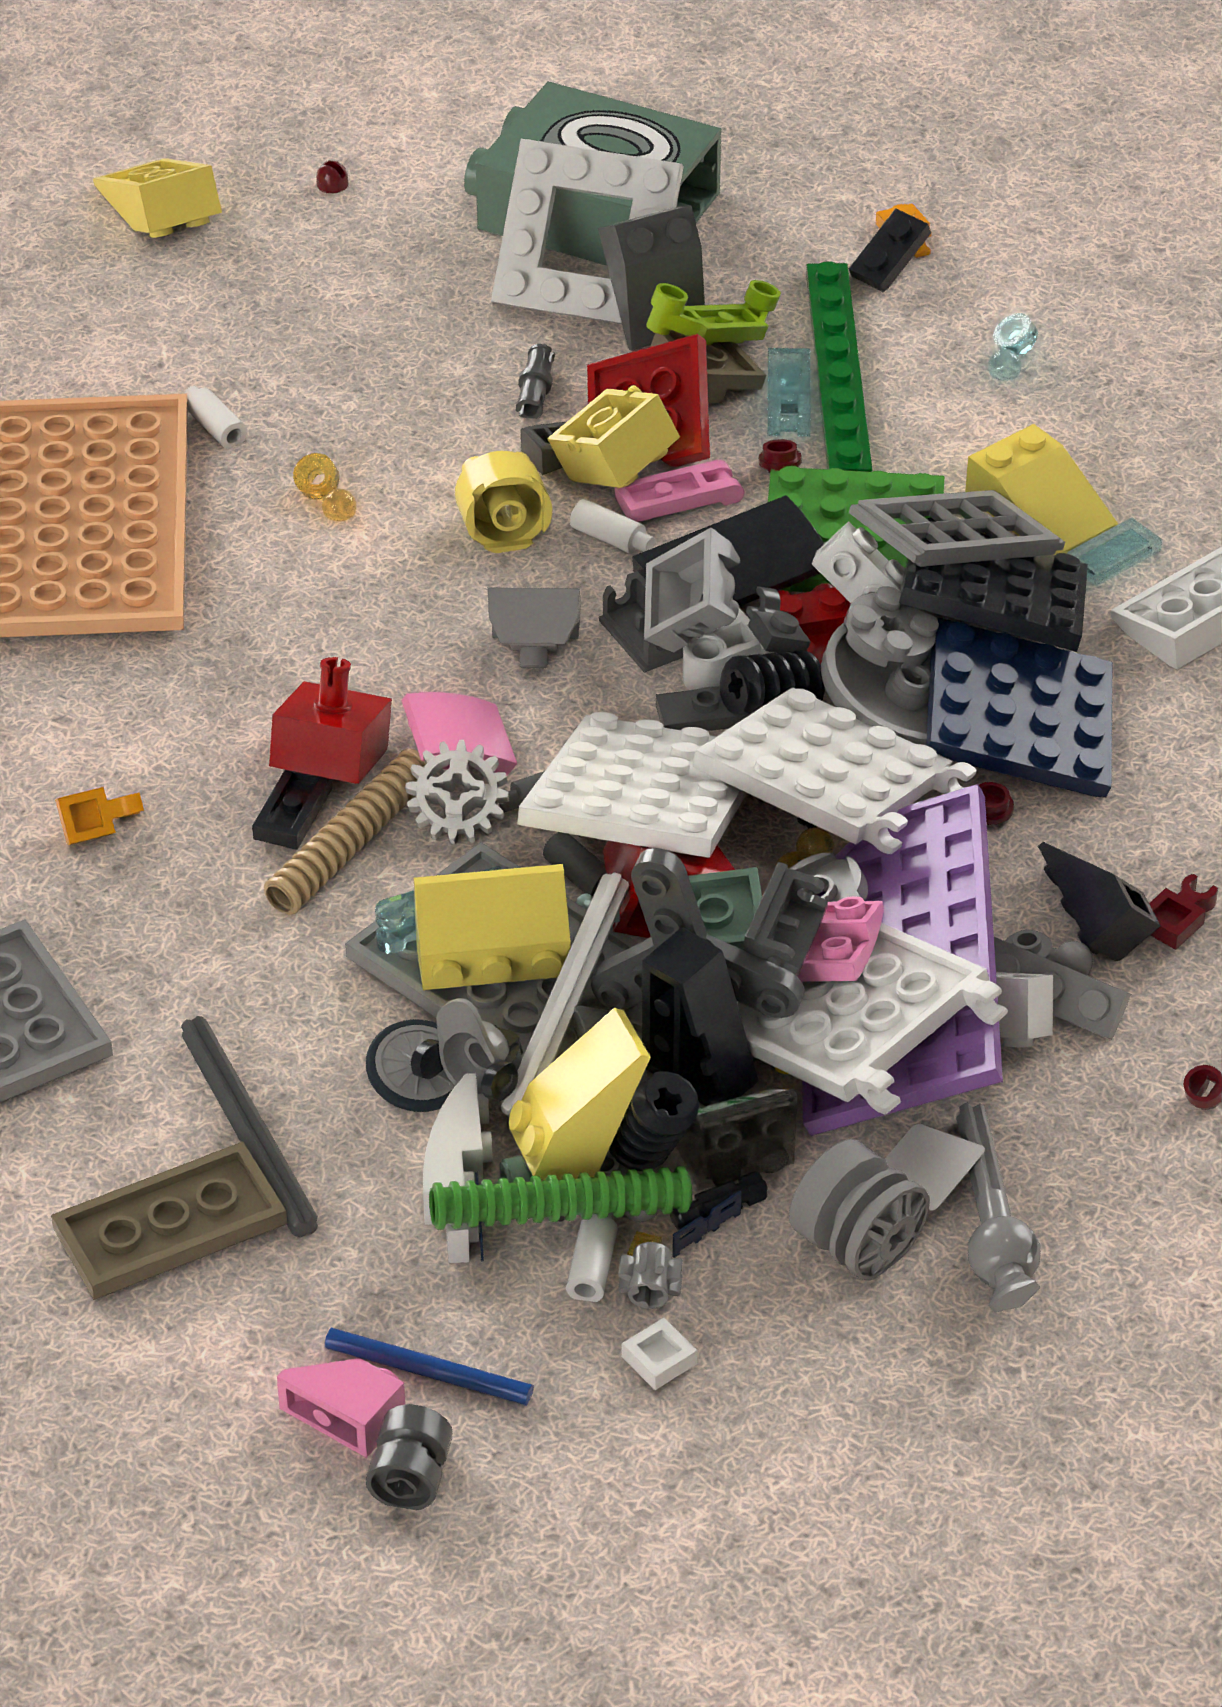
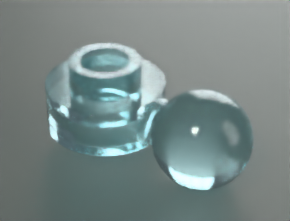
[988,313,1038,381]

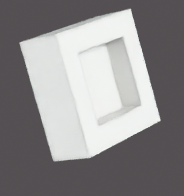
[622,1318,698,1390]

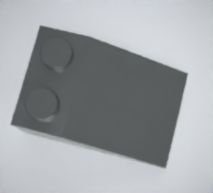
[598,205,705,350]

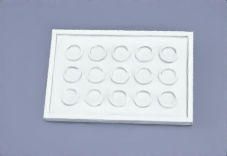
[517,712,747,858]

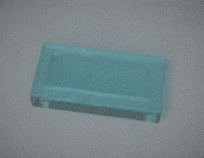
[1067,517,1162,586]

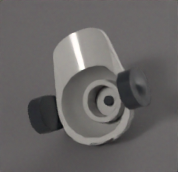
[410,998,523,1101]

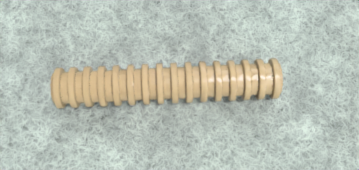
[263,748,434,915]

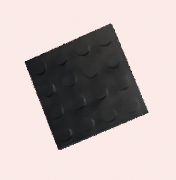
[899,517,1088,652]

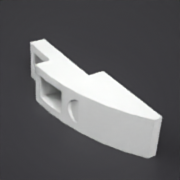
[423,1073,493,1263]

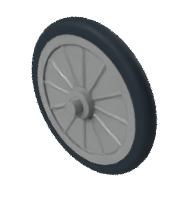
[366,1019,455,1112]

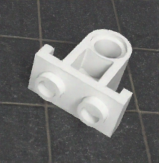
[683,608,778,690]

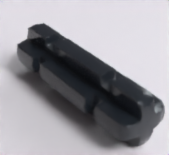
[670,1171,768,1231]

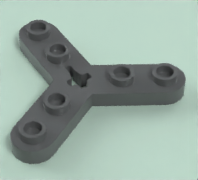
[591,848,805,1018]

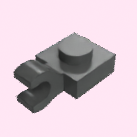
[746,587,811,653]

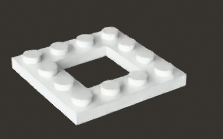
[491,138,684,324]

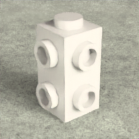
[812,521,905,603]

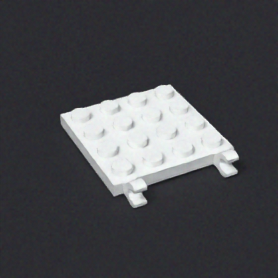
[692,688,977,854]
[737,923,1008,1114]

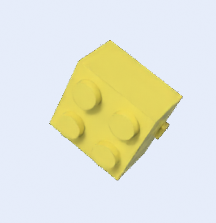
[547,385,680,488]

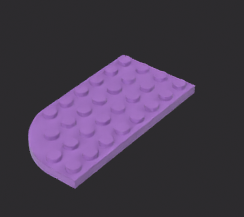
[802,784,1003,1136]

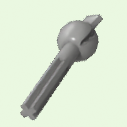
[956,1102,1041,1312]

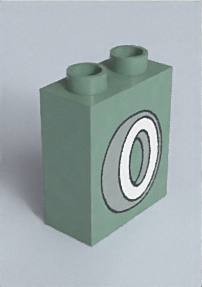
[464,81,721,266]

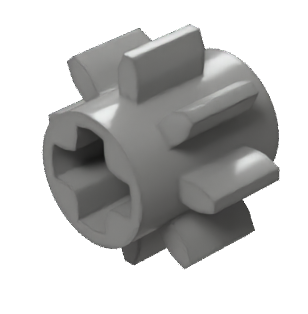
[618,1242,683,1309]

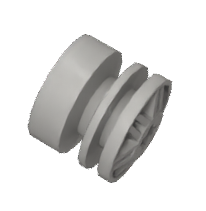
[789,1139,930,1281]

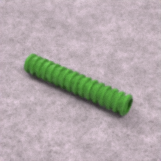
[429,1166,692,1230]

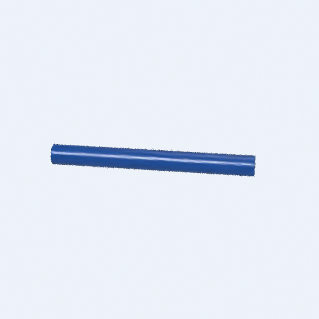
[325,1327,534,1406]

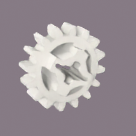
[405,740,509,844]

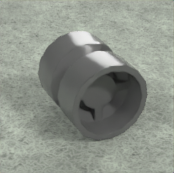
[366,1404,453,1510]

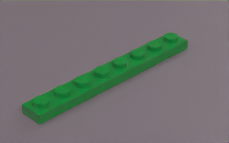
[806,261,872,472]

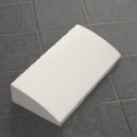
[1111,547,1222,670]

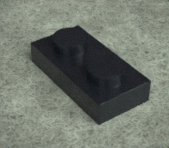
[849,208,931,292]
[252,770,333,850]

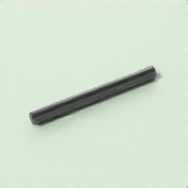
[181,1016,318,1237]

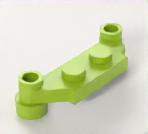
[646,280,781,345]

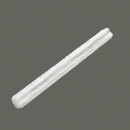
[501,872,629,1116]

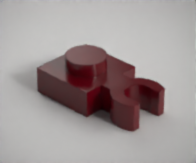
[1149,874,1218,950]

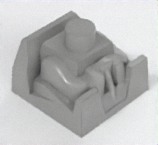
[644,528,740,653]
[487,587,581,668]

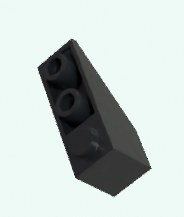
[1038,842,1161,961]

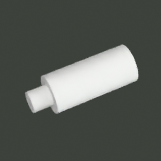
[184,386,248,449]
[570,499,655,554]
[566,1213,618,1302]

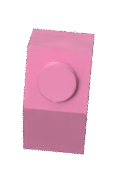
[277,1358,405,1458]

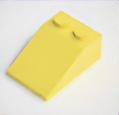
[93,158,222,238]
[965,424,1118,555]
[509,1008,651,1180]

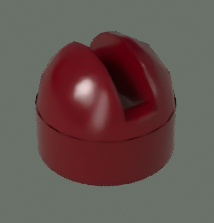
[316,160,348,193]
[1183,1065,1222,1110]

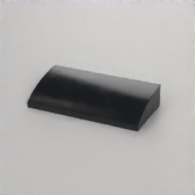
[632,495,824,607]

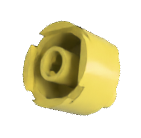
[455,451,553,553]

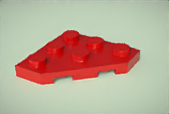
[587,334,710,467]

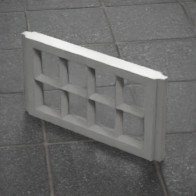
[849,490,1065,567]

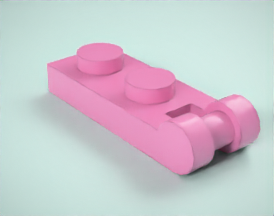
[615,460,744,522]

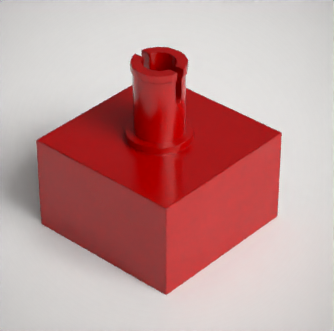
[269,657,392,784]

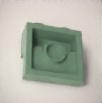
[688,867,762,950]

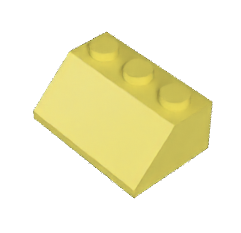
[413,864,571,990]

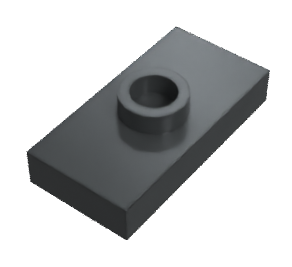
[656,687,752,731]

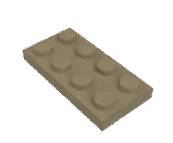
[51,1141,287,1300]

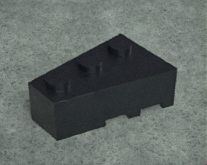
[642,927,759,1115]

